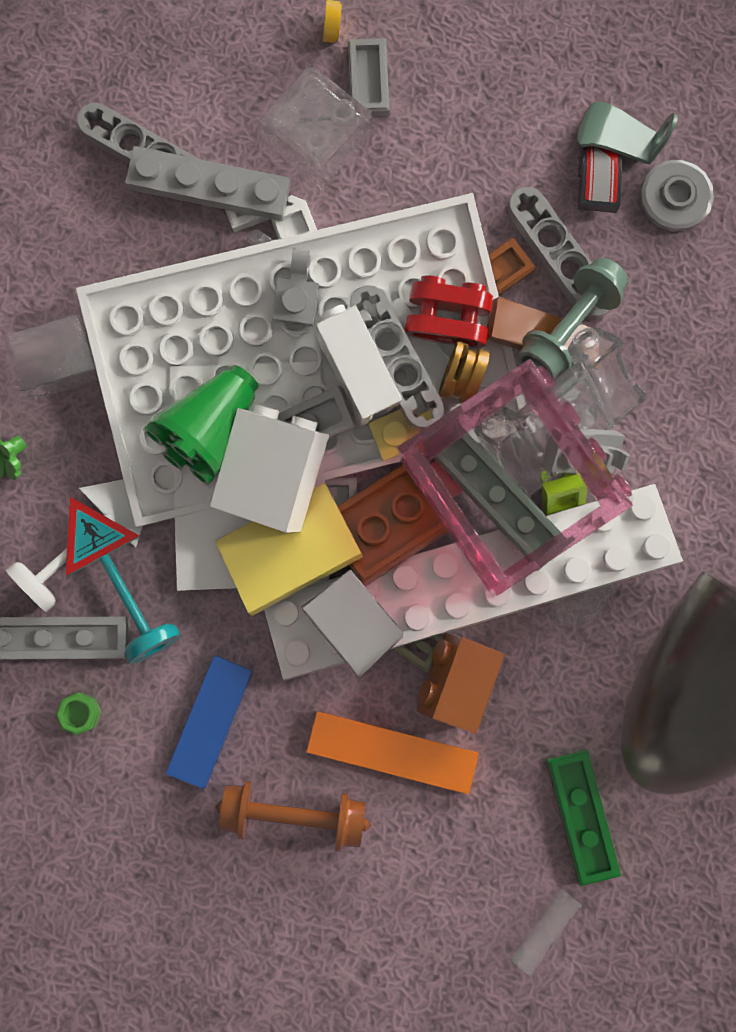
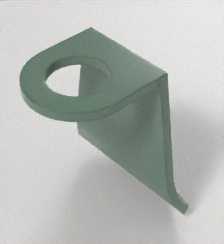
[577,102,678,165]

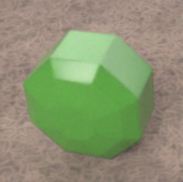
[56,692,102,735]

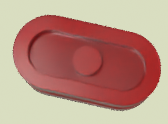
[404,275,493,348]

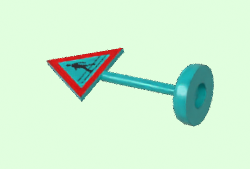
[66,497,181,665]

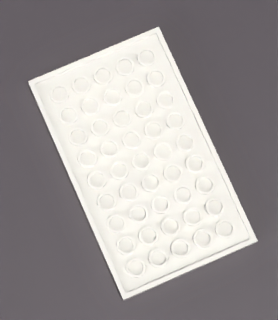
[76,193,532,527]

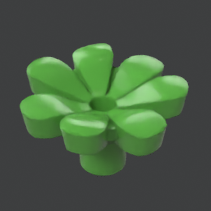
[0,435,27,480]

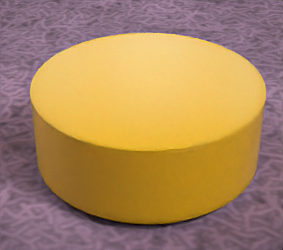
[323,0,342,43]

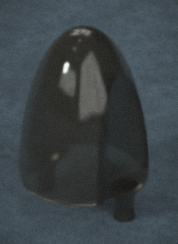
[621,571,736,795]

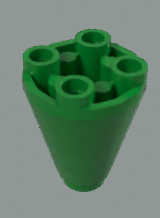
[143,365,259,485]

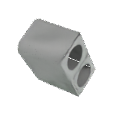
[301,570,403,678]

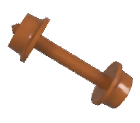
[215,781,371,852]

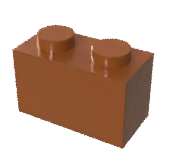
[417,633,505,734]

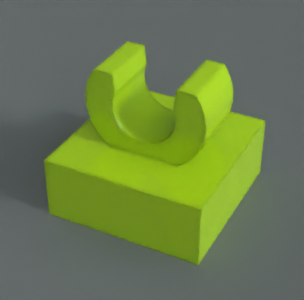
[541,472,587,516]

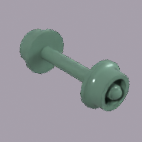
[517,258,628,383]

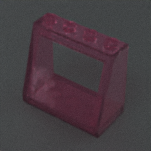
[397,359,633,598]

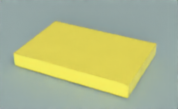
[215,483,363,616]

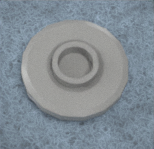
[639,160,714,232]

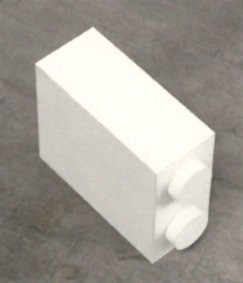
[316,305,402,427]
[210,404,329,533]

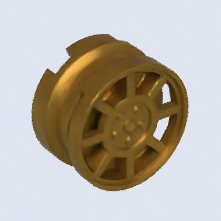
[438,341,490,407]

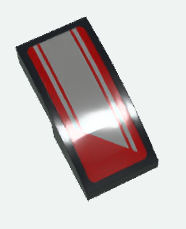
[577,146,622,213]

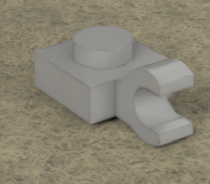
[272,248,319,327]

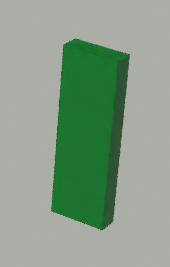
[545,749,621,887]

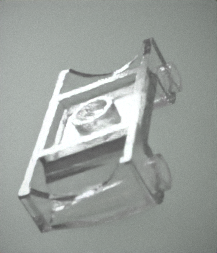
[474,328,647,498]

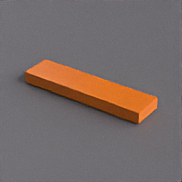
[307,710,479,795]

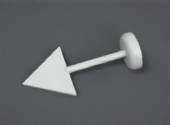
[5,479,142,612]

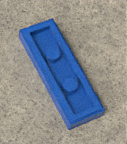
[166,655,254,789]

